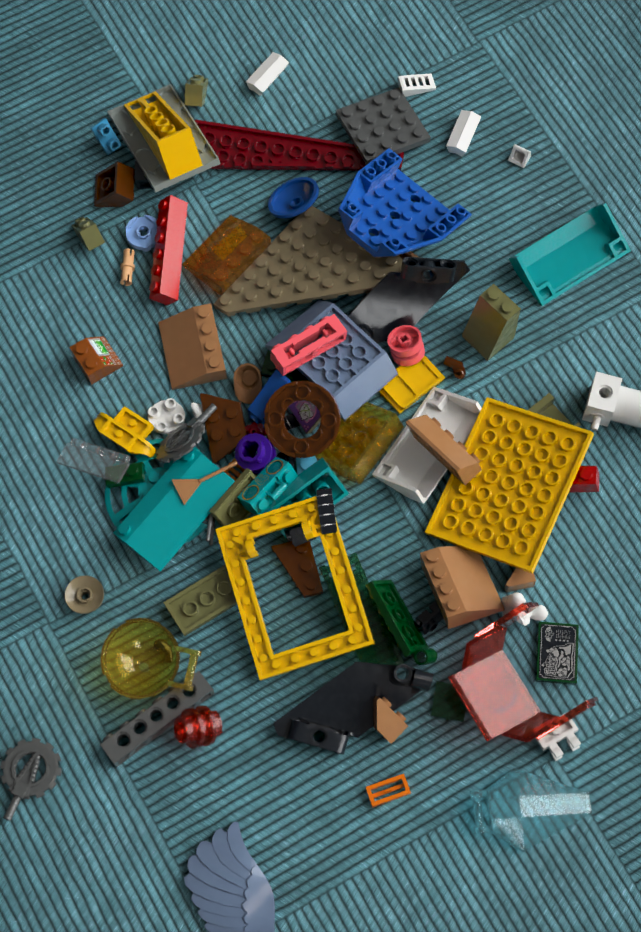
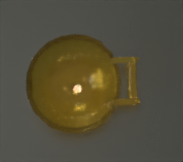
[100,618,202,699]

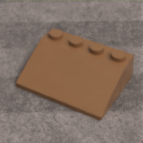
[158,303,227,390]
[420,546,505,629]

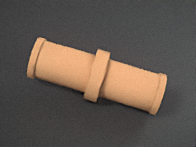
[120,248,135,286]

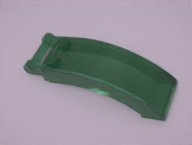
[319,553,404,665]

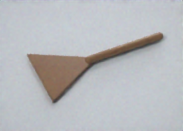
[171,461,237,505]

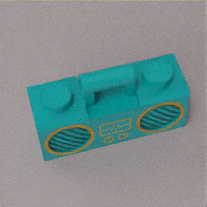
[237,457,298,515]

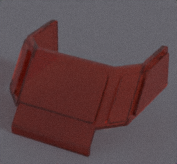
[448,602,598,742]

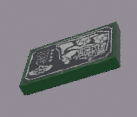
[536,622,579,685]

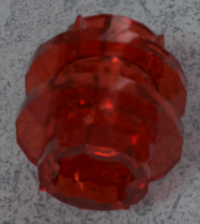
[174,705,223,749]

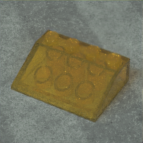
[315,402,404,485]

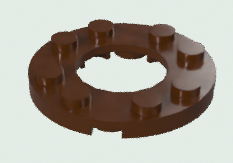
[264,381,341,458]

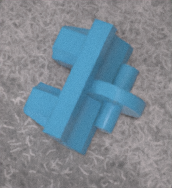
[90,118,122,155]

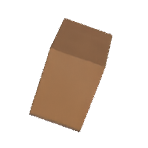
[504,568,536,592]

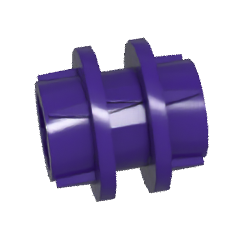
[235,433,276,475]

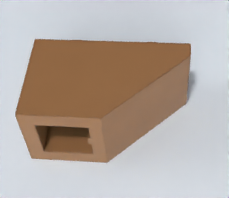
[373,696,408,744]

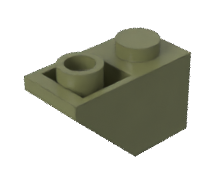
[184,75,208,107]
[71,217,105,251]

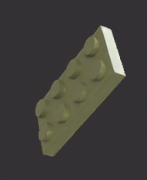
[163,564,237,637]

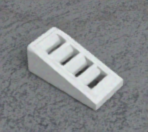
[398,74,436,97]

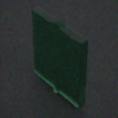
[431,681,467,722]

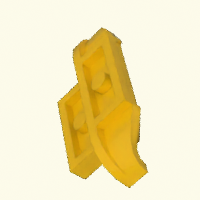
[94,406,156,458]

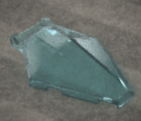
[470,768,592,852]

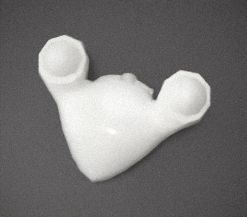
[501,592,548,626]

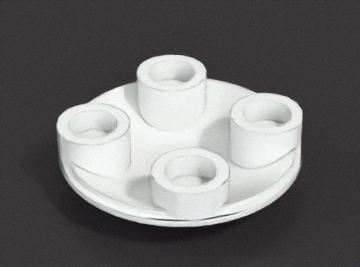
[148,398,185,434]

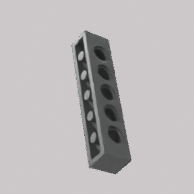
[100,671,215,767]

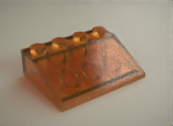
[182,215,271,295]

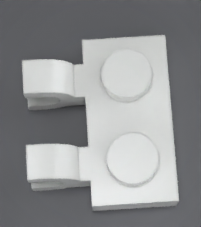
[532,712,581,762]

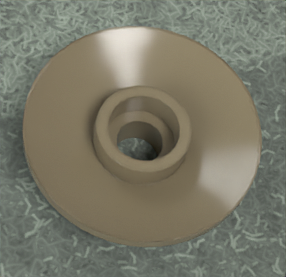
[65,576,104,614]

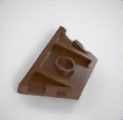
[200,393,247,465]

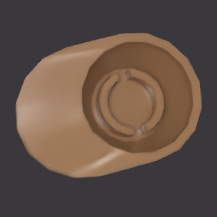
[234,363,262,404]

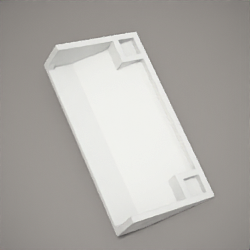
[372,387,481,504]

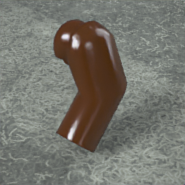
[443,356,466,379]

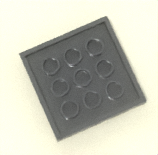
[335,87,431,165]

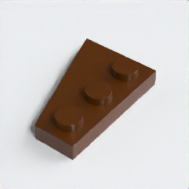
[271,541,323,598]

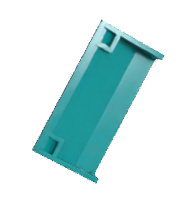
[509,203,631,306]
[113,448,235,571]

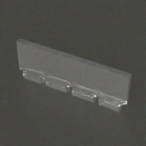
[56,438,130,483]

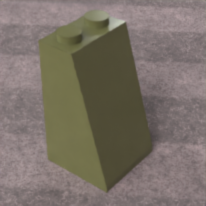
[462,284,521,361]

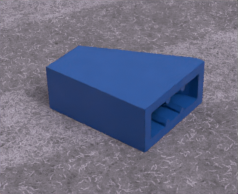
[248,369,291,427]

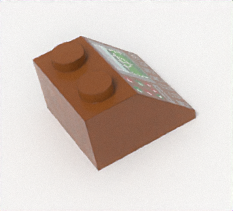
[69,336,123,385]

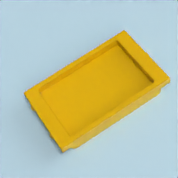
[379,355,445,414]

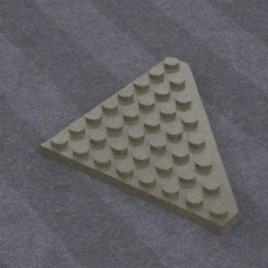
[214,206,403,317]

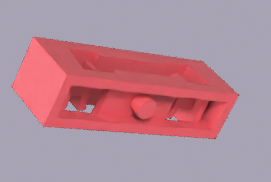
[270,314,347,376]

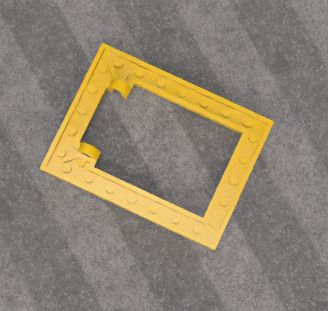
[215,496,375,681]

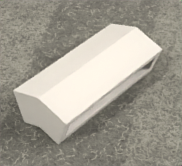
[246,52,289,96]
[446,110,481,157]

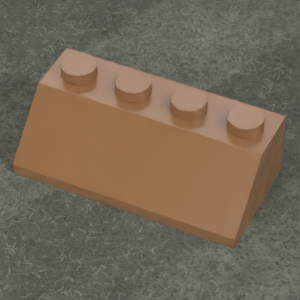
[405,415,482,485]

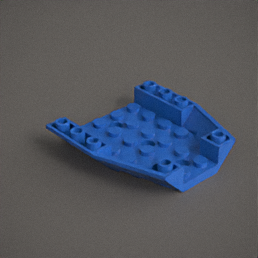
[338,148,472,257]

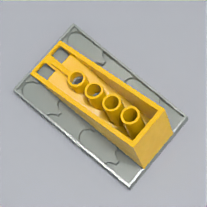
[107,84,221,193]

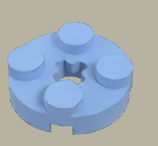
[126,215,157,252]

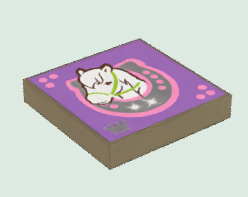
[289,381,321,434]

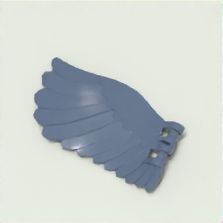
[184,822,275,932]

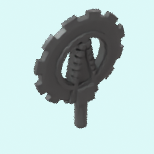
[156,403,217,463]
[0,738,62,821]

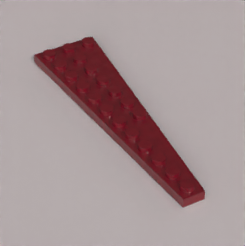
[195,120,404,171]

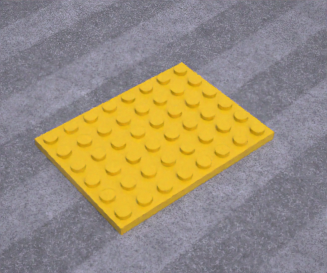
[425,397,594,574]

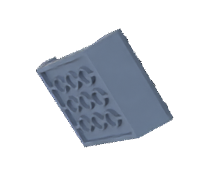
[265,300,398,421]

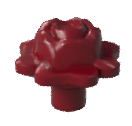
[246,422,266,436]

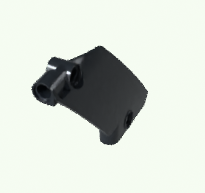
[347,257,470,343]
[273,662,433,755]

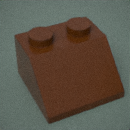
[94,161,135,207]

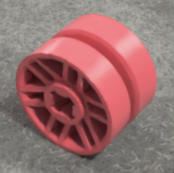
[387,325,425,366]

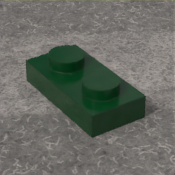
[106,462,145,488]

